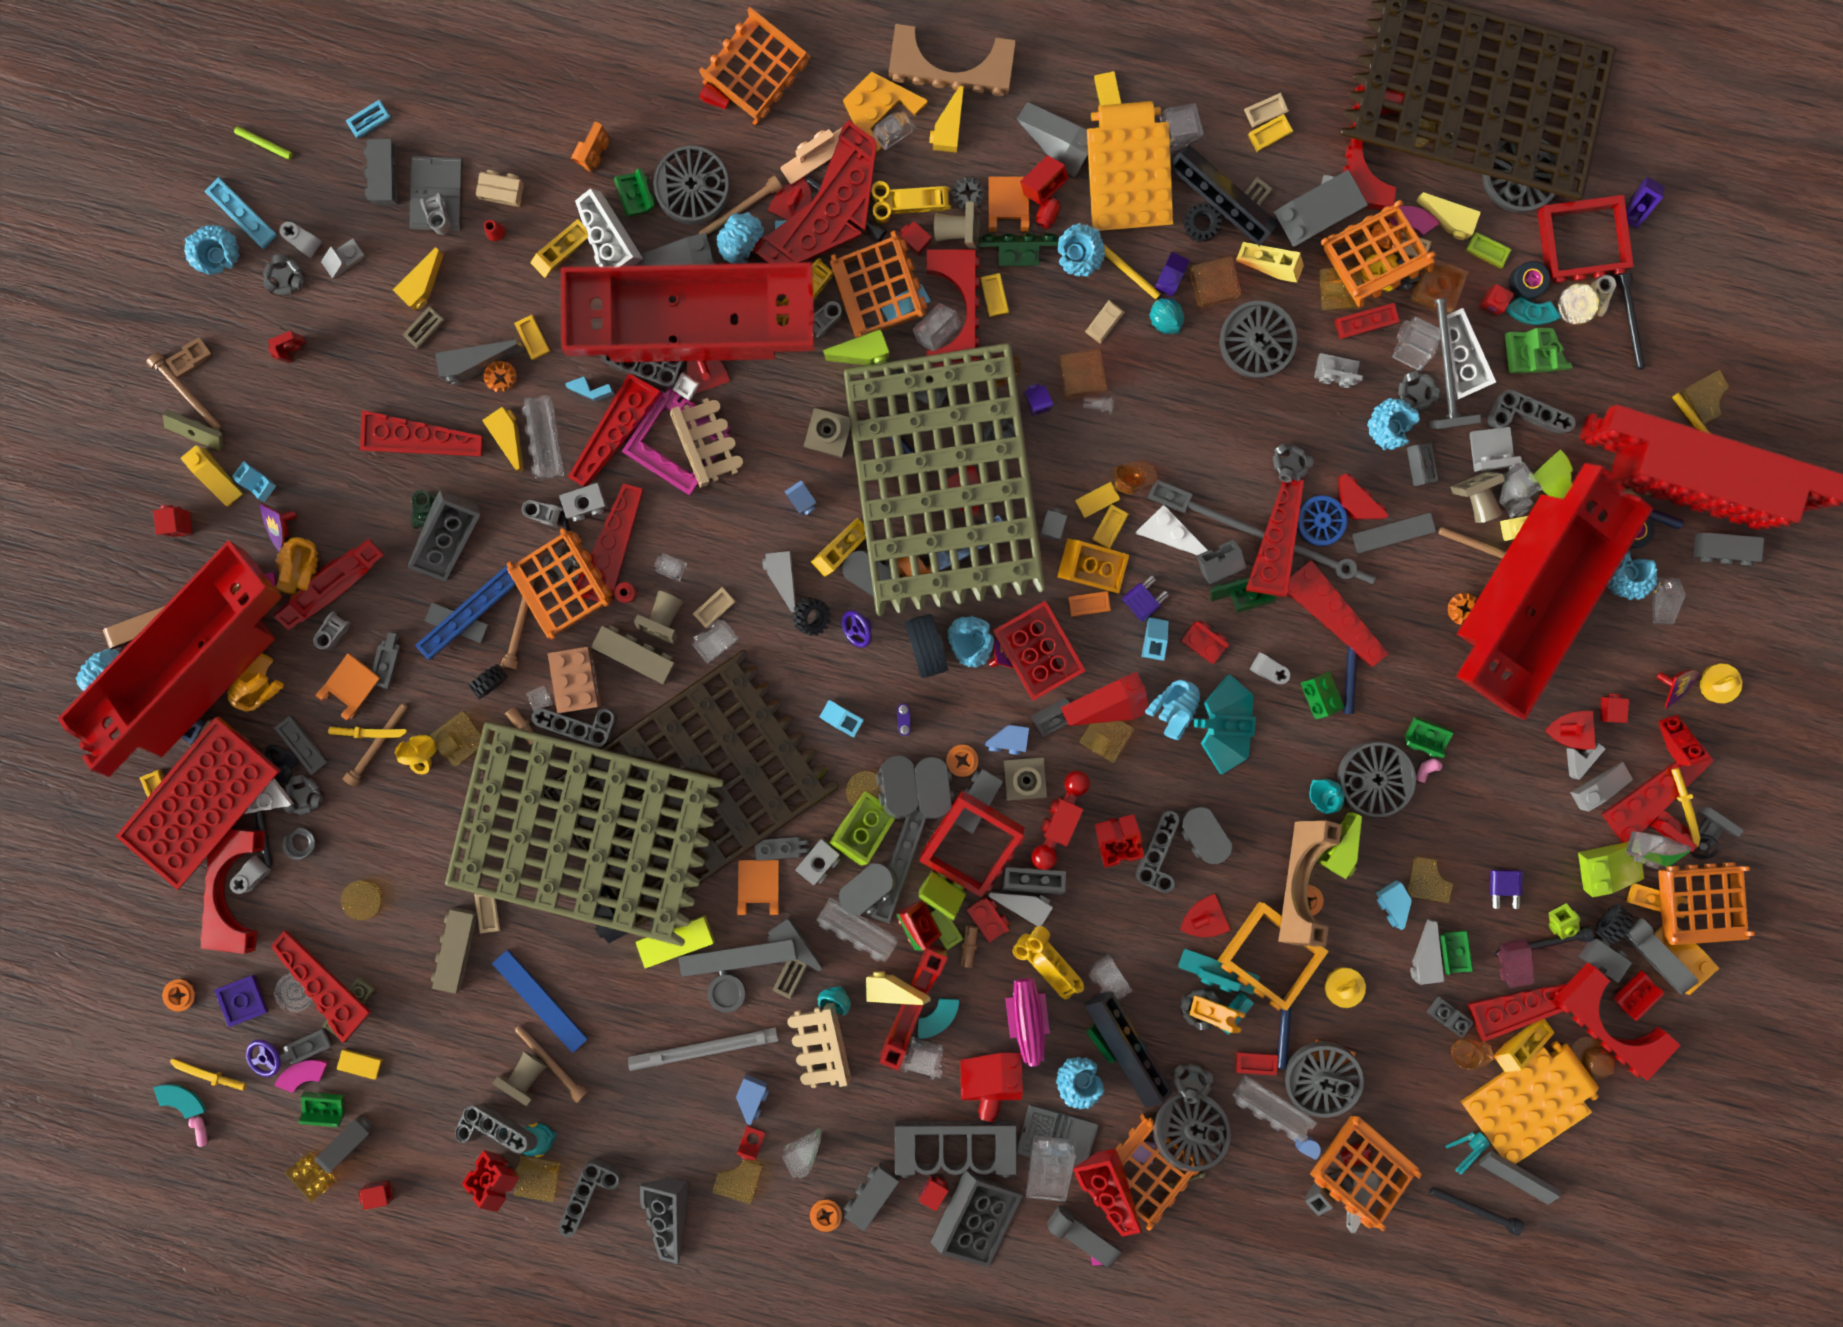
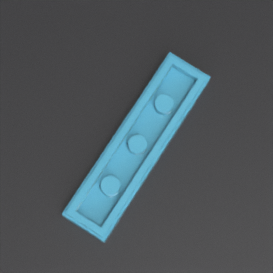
[205,177,278,249]

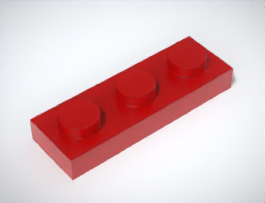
[1334,303,1400,340]

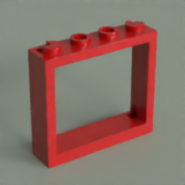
[1537,195,1634,284]
[919,790,1025,897]

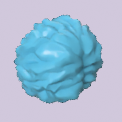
[716,212,764,264]
[1058,223,1105,277]
[184,225,240,275]
[1367,398,1420,450]
[1607,551,1658,600]
[948,616,994,668]
[76,648,120,691]
[1056,1057,1105,1109]

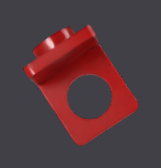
[737,1126,765,1161]

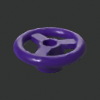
[842,610,872,648]
[246,1039,281,1077]

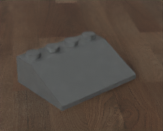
[931,1170,1023,1267]

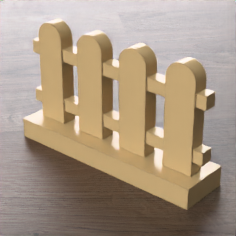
[670,398,743,488]
[788,1002,851,1088]

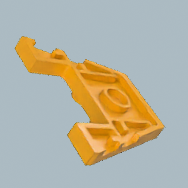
[843,72,928,154]

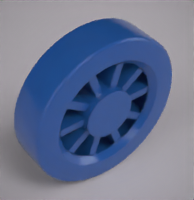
[1297,495,1348,546]

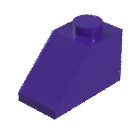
[1626,177,1665,229]
[1154,251,1189,297]
[1024,383,1053,417]

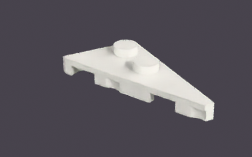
[1135,505,1208,556]
[245,778,294,814]

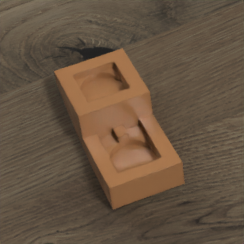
[165,337,211,379]

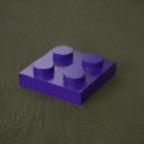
[214,974,269,1028]

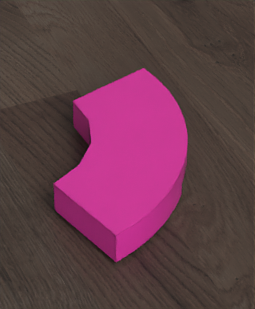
[1386,206,1440,236]
[274,1059,328,1093]

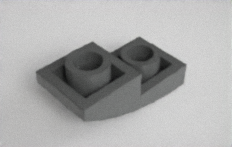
[1427,996,1474,1038]

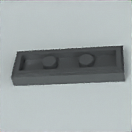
[425,603,489,643]
[274,715,329,775]

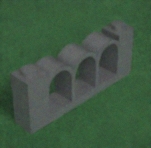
[895,1121,1016,1178]

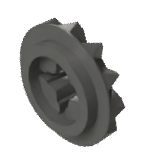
[952,177,984,210]

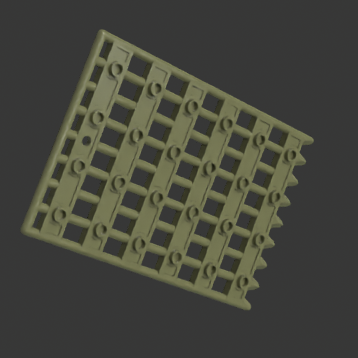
[844,343,1045,616]
[445,721,724,946]

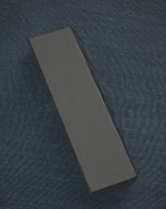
[1352,513,1436,554]
[1479,1151,1561,1205]

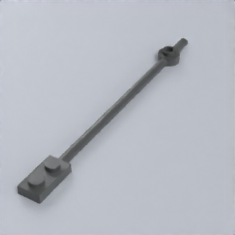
[1147,479,1376,584]

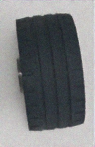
[905,614,948,678]

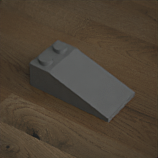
[1274,170,1368,249]
[635,232,715,266]
[435,340,525,386]
[407,490,481,582]

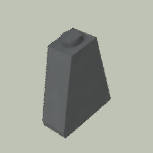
[314,1115,375,1174]

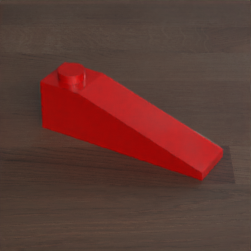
[1061,672,1149,726]
[1073,1148,1142,1236]

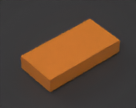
[1068,591,1111,617]

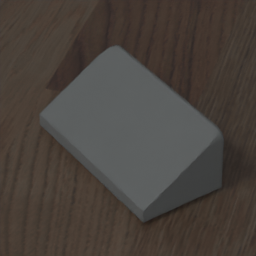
[1407,443,1439,486]
[1031,698,1069,738]

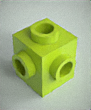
[1548,903,1581,940]

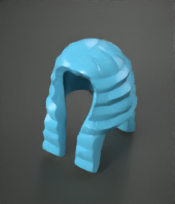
[1145,679,1201,740]

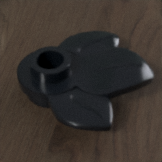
[264,745,299,783]

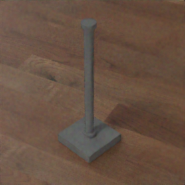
[1428,298,1481,429]

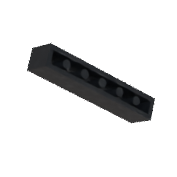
[1171,144,1280,246]
[1085,991,1172,1107]

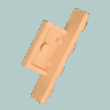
[781,127,842,185]

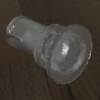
[1083,394,1114,415]

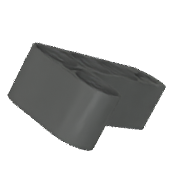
[601,355,685,388]
[1487,390,1575,435]
[532,708,617,746]
[1136,809,1179,893]
[1624,918,1698,995]
[455,1104,537,1153]
[558,1158,622,1238]
[1047,1205,1122,1269]

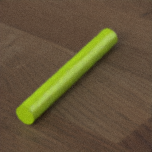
[234,126,293,160]

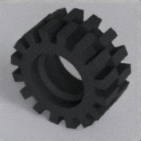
[1183,202,1222,242]
[792,597,831,636]
[469,664,508,699]
[1595,904,1634,943]

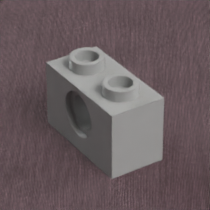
[559,483,608,522]
[796,837,841,886]

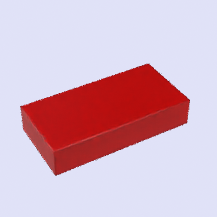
[1235,1051,1278,1076]

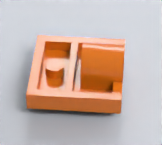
[571,121,610,172]

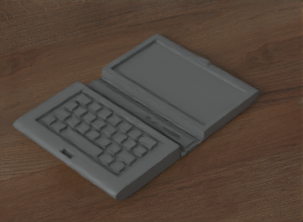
[410,156,462,231]
[1016,1105,1099,1169]

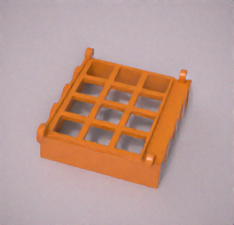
[699,7,811,126]
[1321,200,1436,308]
[830,231,928,338]
[506,527,614,640]
[1658,862,1755,945]
[1116,1113,1205,1231]
[1310,1116,1422,1231]

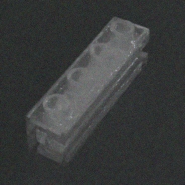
[522,395,564,480]
[816,898,898,963]
[1232,1075,1317,1143]

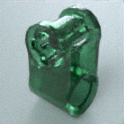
[411,490,435,529]

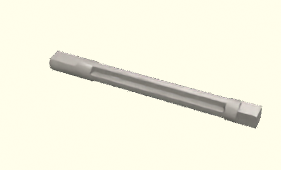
[628,1027,778,1071]

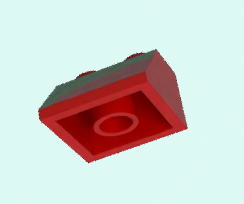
[896,900,942,951]

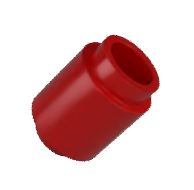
[1035,197,1062,229]
[614,582,638,603]
[978,1100,1002,1122]
[1340,1142,1372,1167]

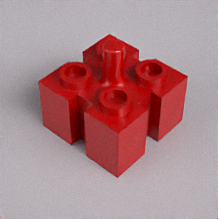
[1095,814,1144,868]
[462,1150,519,1212]

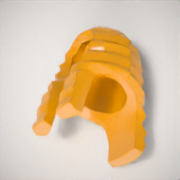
[275,537,319,595]
[227,653,284,712]

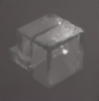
[1159,103,1204,155]
[1392,316,1441,371]
[901,1037,943,1080]

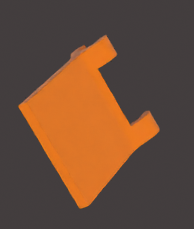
[988,177,1029,232]
[315,653,380,721]
[737,860,779,915]

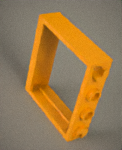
[1217,902,1328,1011]

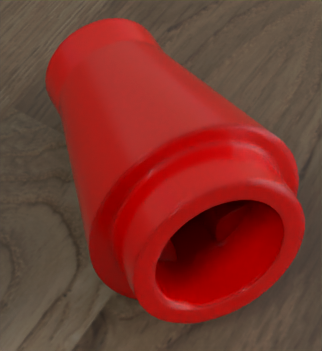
[699,83,730,110]
[484,220,505,241]

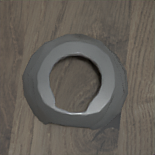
[283,828,315,860]

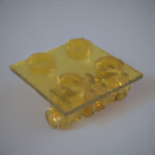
[284,1151,337,1203]
[514,1156,561,1203]

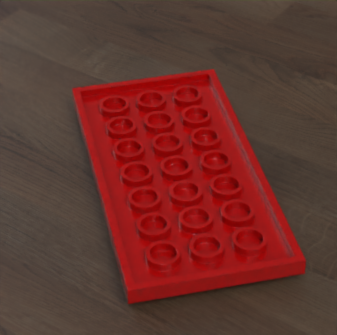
[115,716,281,890]

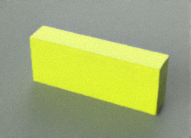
[636,915,715,968]

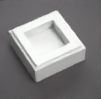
[673,372,700,401]

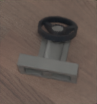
[1690,806,1744,859]

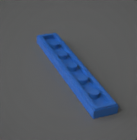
[415,566,516,661]
[492,949,588,1053]

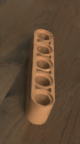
[103,606,165,649]

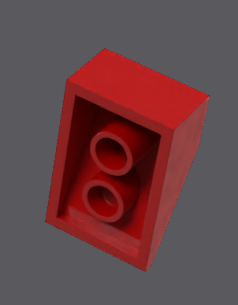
[960,1053,1023,1100]

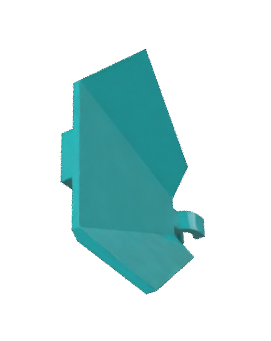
[1194,674,1256,774]

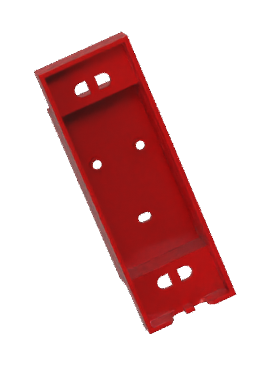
[561,263,814,363]
[1579,405,1843,530]
[1456,463,1653,720]
[58,540,282,777]

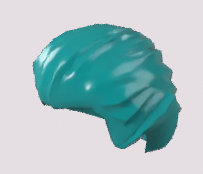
[1149,298,1184,334]
[1309,779,1345,814]
[818,986,851,1016]

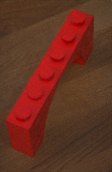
[1342,84,1404,211]
[926,250,979,368]
[200,827,265,954]
[879,944,947,1071]
[1555,962,1681,1081]

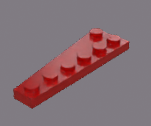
[568,373,663,487]
[360,410,483,457]
[1246,479,1304,597]
[572,483,644,605]
[1287,560,1389,667]
[1601,744,1714,843]
[271,931,372,1043]
[1467,982,1569,1042]

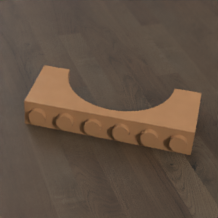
[889,24,1016,96]
[1278,821,1342,947]

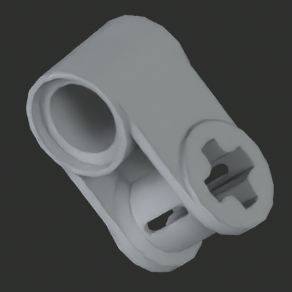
[420,192,451,235]
[280,222,322,258]
[1582,275,1616,317]
[814,301,843,339]
[522,500,563,527]
[313,611,351,650]
[1249,652,1290,684]
[230,856,271,894]

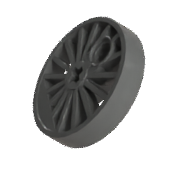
[1482,135,1556,213]
[654,146,731,225]
[1219,301,1297,378]
[1337,741,1416,817]
[1285,1041,1364,1118]
[1153,1093,1231,1172]

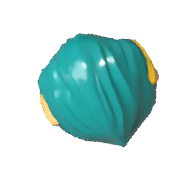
[522,1122,557,1157]

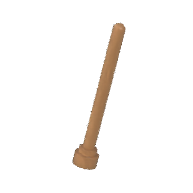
[699,175,783,236]
[146,352,221,430]
[1438,527,1506,558]
[500,574,536,669]
[342,703,408,788]
[515,1026,588,1103]

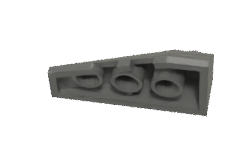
[1017,102,1088,178]
[640,1177,688,1264]

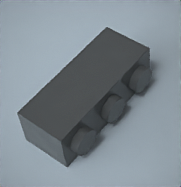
[364,139,398,205]
[1693,532,1764,566]
[954,768,1003,834]
[1002,867,1066,895]
[844,1162,899,1231]

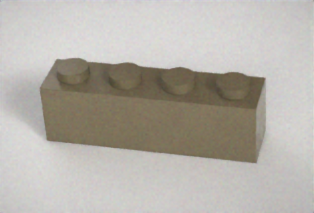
[591,624,676,684]
[431,907,477,994]

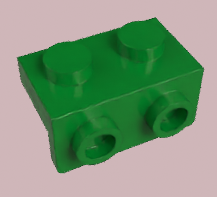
[614,168,655,217]
[1301,671,1345,719]
[1405,716,1453,758]
[1439,930,1473,975]
[299,1092,345,1127]

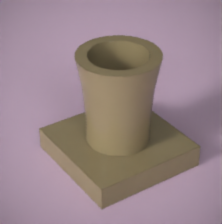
[934,201,980,252]
[804,408,851,458]
[1450,471,1505,523]
[634,591,684,645]
[1003,757,1047,801]
[492,1051,547,1106]

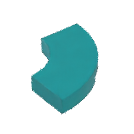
[1505,297,1561,325]
[918,998,959,1039]
[153,1084,207,1119]

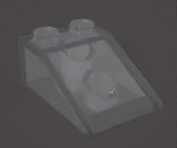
[1026,1136,1075,1202]

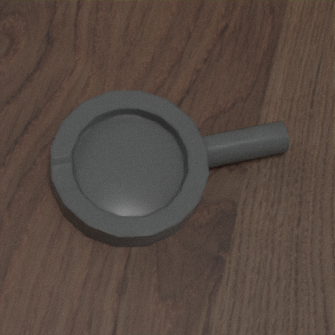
[708,970,746,1013]

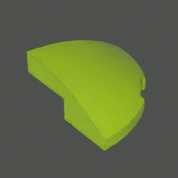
[1530,450,1573,499]

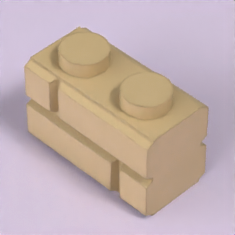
[476,170,524,207]

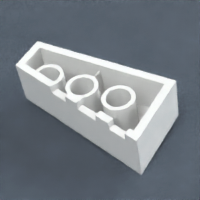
[575,189,643,267]
[1447,308,1496,400]

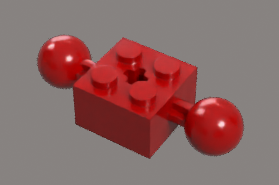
[1031,770,1090,870]

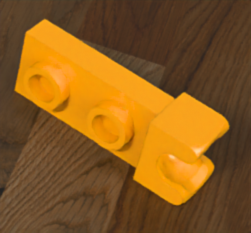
[1626,883,1688,918]
[1189,995,1245,1033]

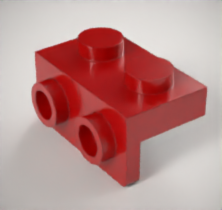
[1612,970,1665,1021]

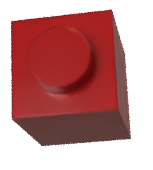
[900,221,932,256]
[1479,284,1514,316]
[1600,694,1629,723]
[919,1175,949,1211]
[359,1180,393,1210]

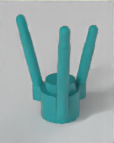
[1445,1132,1490,1174]

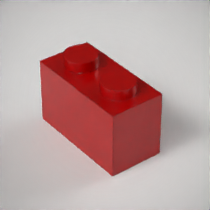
[1020,155,1069,205]
[153,505,193,537]

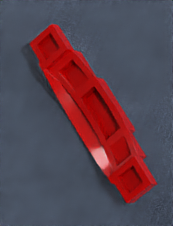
[274,539,384,631]

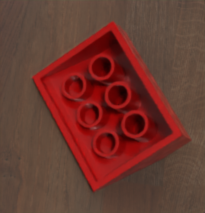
[993,600,1086,701]

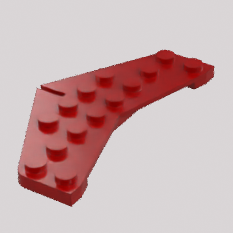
[752,120,877,264]

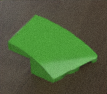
[1505,328,1572,373]

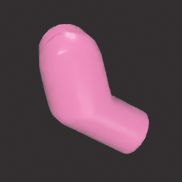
[1416,758,1443,783]
[189,1116,208,1147]

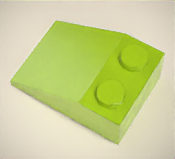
[823,329,890,366]
[829,791,895,866]
[1316,811,1362,879]
[1578,840,1644,897]
[919,869,966,920]

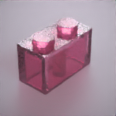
[1498,939,1534,988]

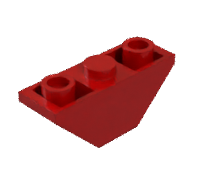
[1338,473,1389,520]
[1658,714,1710,766]

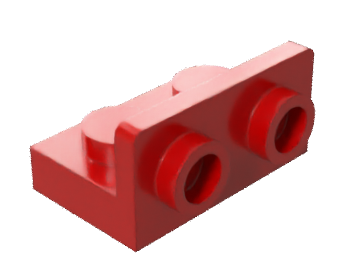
[268,331,306,364]
[1180,620,1229,665]
[1650,811,1697,852]
[966,895,1010,943]

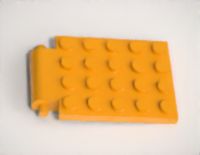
[1087,101,1173,231]
[1461,1041,1599,1164]

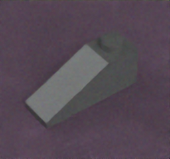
[768,916,823,971]

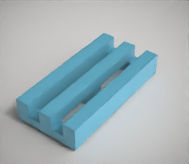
[346,99,392,140]

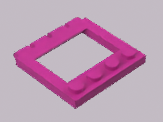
[622,388,730,496]

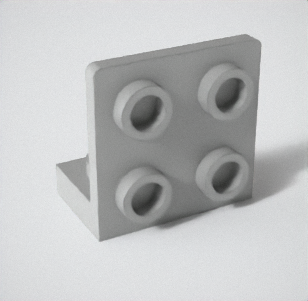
[1314,353,1363,388]
[1469,427,1522,472]

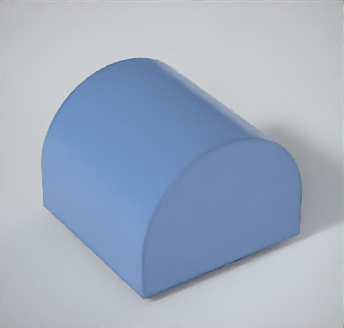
[1295,1135,1321,1160]

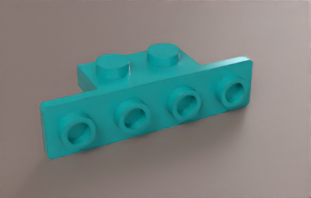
[1178,949,1260,994]

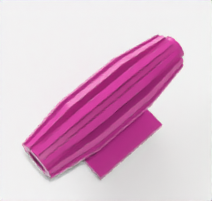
[1005,978,1050,1066]

